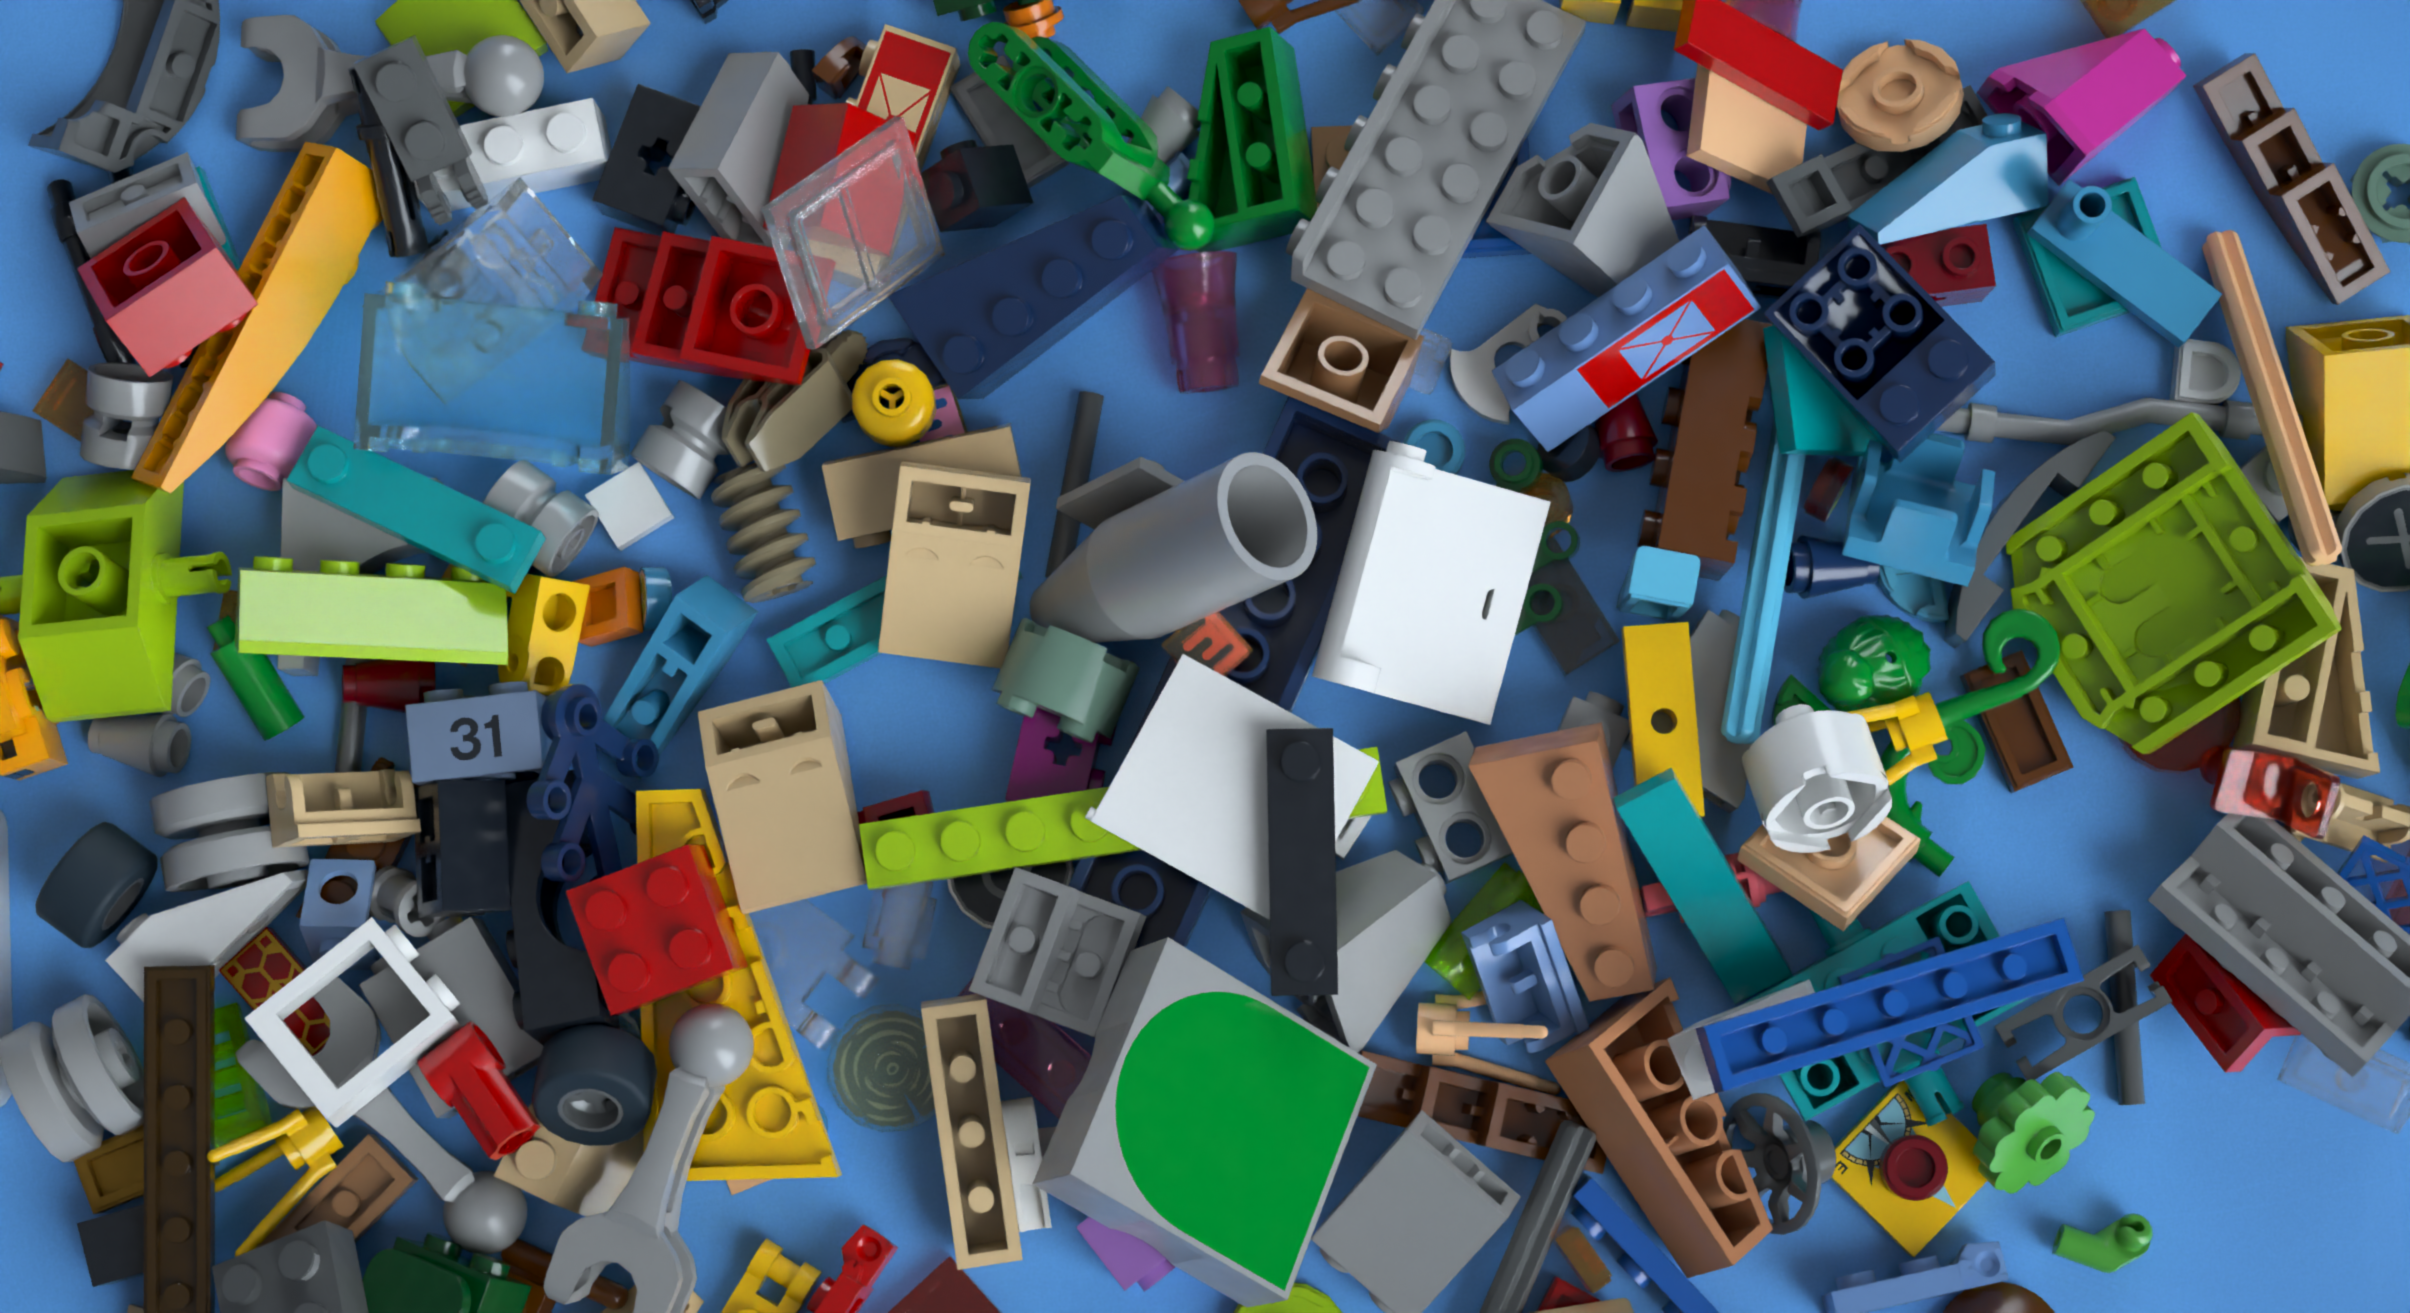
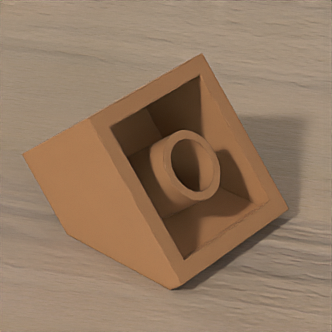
[1259,288,1425,433]

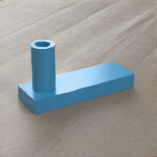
[2026,179,2222,348]

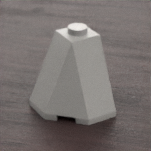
[1486,123,1679,297]
[1241,850,1452,1053]

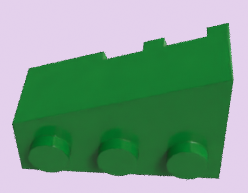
[1187,27,1318,255]

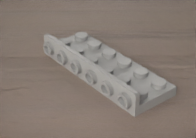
[1286,0,1586,340]

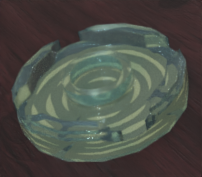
[827,1004,936,1132]

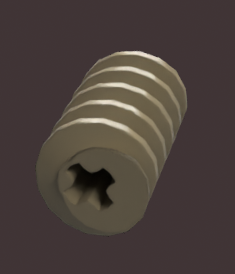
[711,463,816,603]

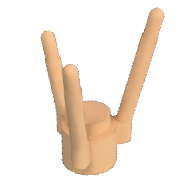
[1416,991,1561,1095]

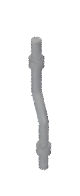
[1936,397,2303,445]

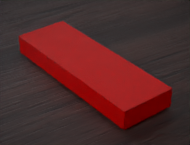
[1673,0,1843,131]

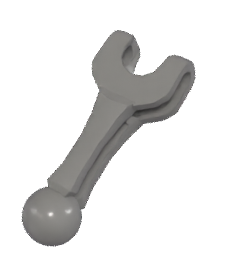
[235,15,544,152]
[235,977,527,1255]
[543,1003,754,1313]

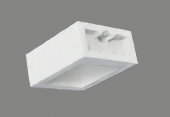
[244,917,461,1128]

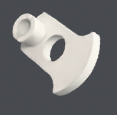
[1449,304,1567,425]

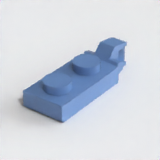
[1821,1241,2009,1313]

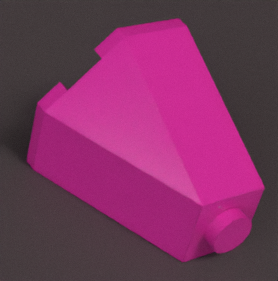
[1977,28,2187,186]

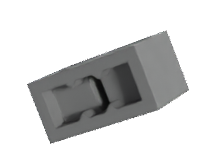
[1388,731,1513,884]

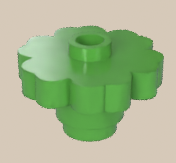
[1972,1072,2095,1194]

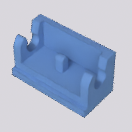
[1461,900,1589,1053]

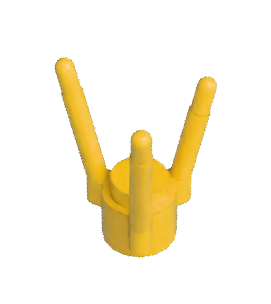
[1847,692,1948,786]
[207,1106,344,1257]

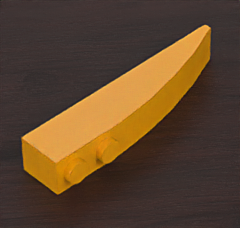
[131,142,383,493]

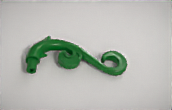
[1880,608,2060,877]

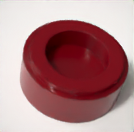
[1879,1135,1948,1201]

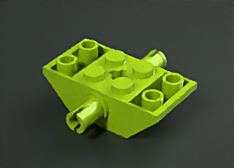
[0,470,232,723]

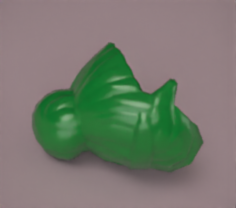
[1817,615,1931,712]

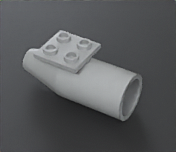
[1030,452,1317,643]

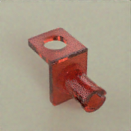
[2200,745,2340,839]

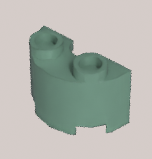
[992,618,1140,743]

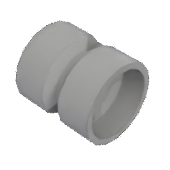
[80,362,173,470]
[630,380,730,500]
[483,459,599,578]

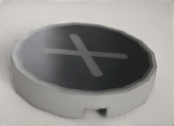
[2336,473,2410,592]

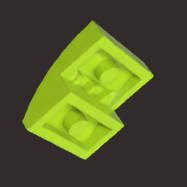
[375,0,549,118]

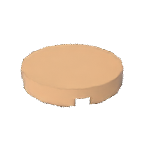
[1837,39,1964,152]

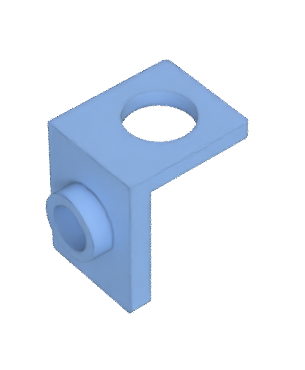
[299,859,380,970]

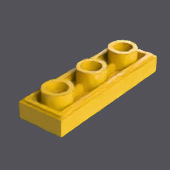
[1621,622,1705,818]

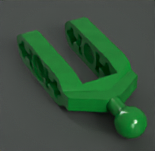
[968,22,1215,251]

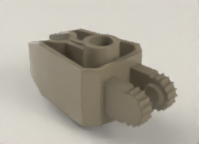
[722,324,868,472]

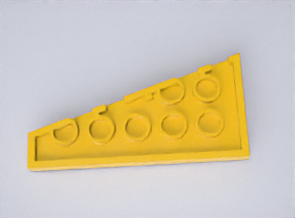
[636,789,842,1181]

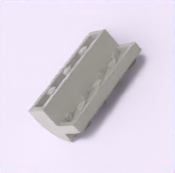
[2148,797,2410,1078]

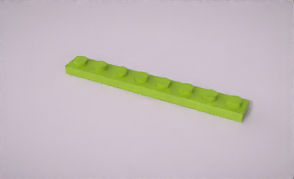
[859,747,1387,891]

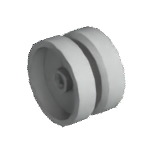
[149,772,310,892]
[0,994,144,1163]

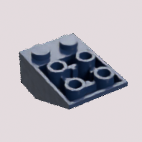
[1764,224,1996,463]

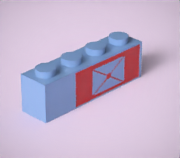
[1492,225,1761,452]

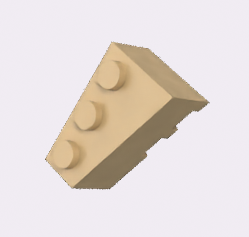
[2232,557,2380,779]

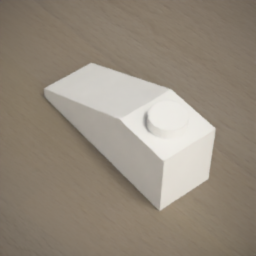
[105,869,308,1002]

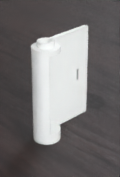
[1312,441,1551,725]

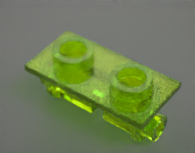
[1424,862,1545,1001]

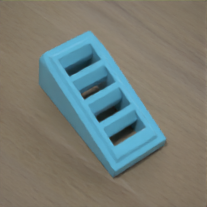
[1616,546,1700,622]

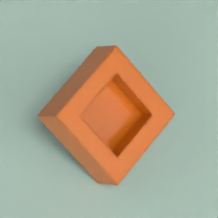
[572,566,643,647]

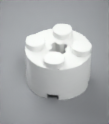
[1742,704,1892,853]

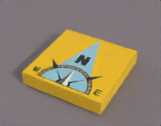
[1830,1080,1987,1257]

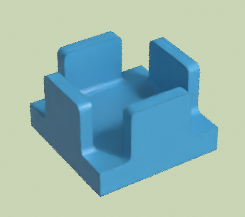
[1842,433,1995,587]

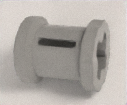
[369,865,446,937]

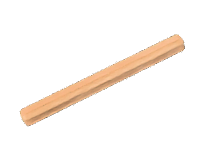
[2202,230,2342,567]

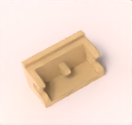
[266,769,421,848]

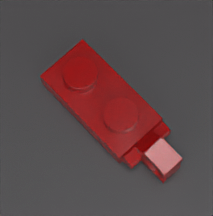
[807,1225,898,1313]

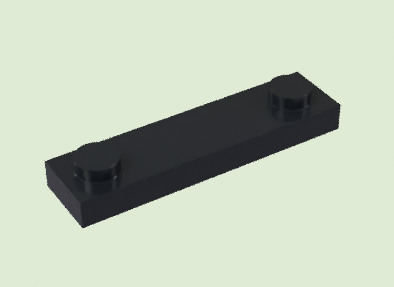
[1266,728,1338,996]

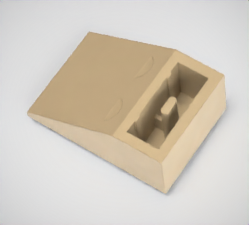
[878,461,1031,668]
[698,680,867,915]

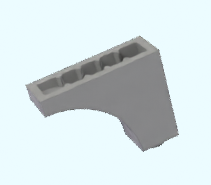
[277,478,444,676]

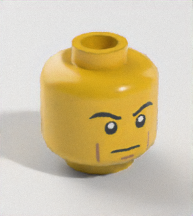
[851,359,936,447]

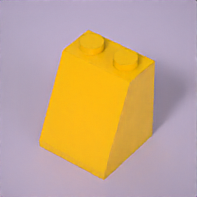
[2286,315,2410,511]

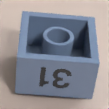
[405,681,552,786]

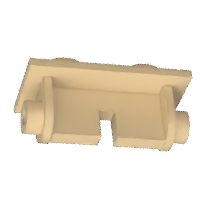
[2291,769,2410,863]

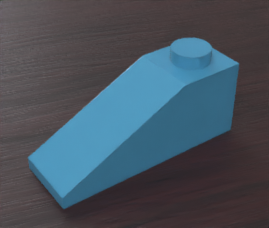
[1847,113,2048,245]
[601,575,758,779]

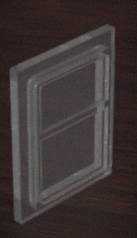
[761,117,945,349]

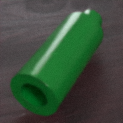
[206,614,305,741]

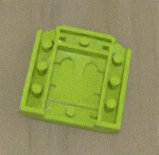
[2006,412,2342,754]

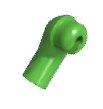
[2052,1213,2153,1273]

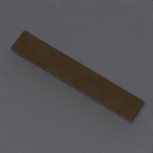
[144,965,215,1313]

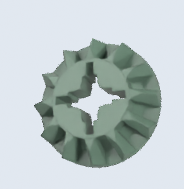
[2350,144,2410,245]

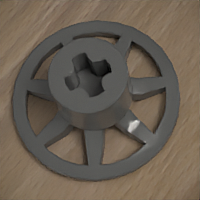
[1723,1093,1836,1235]

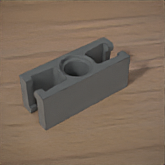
[1994,945,2173,1081]

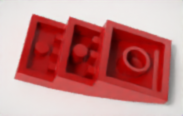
[582,227,834,386]

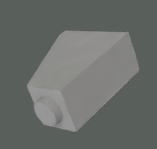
[668,52,809,249]
[1622,610,1751,814]

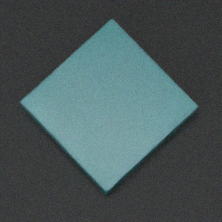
[2012,177,2162,338]
[1763,325,1882,456]

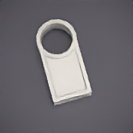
[1001,1097,1052,1232]

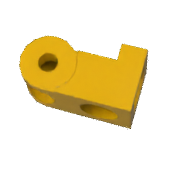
[498,574,590,696]

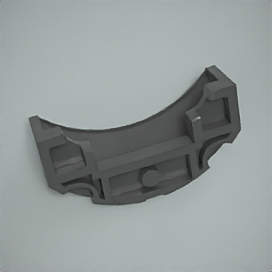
[28,0,220,173]

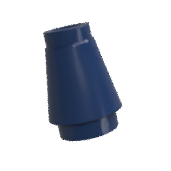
[1784,535,1880,599]

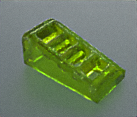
[215,1002,272,1148]

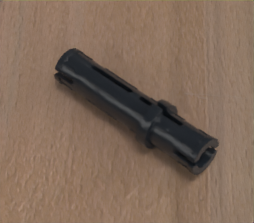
[348,67,430,257]

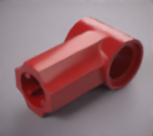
[417,1021,541,1161]

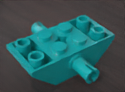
[1742,881,2031,1127]

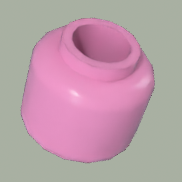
[225,392,317,491]

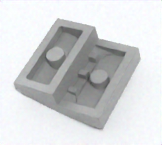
[969,867,1146,1038]

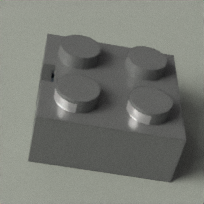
[212,1220,369,1313]

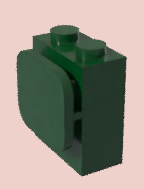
[362,1232,532,1313]

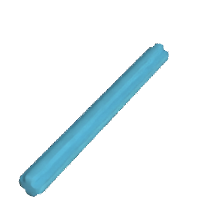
[1721,418,1806,744]

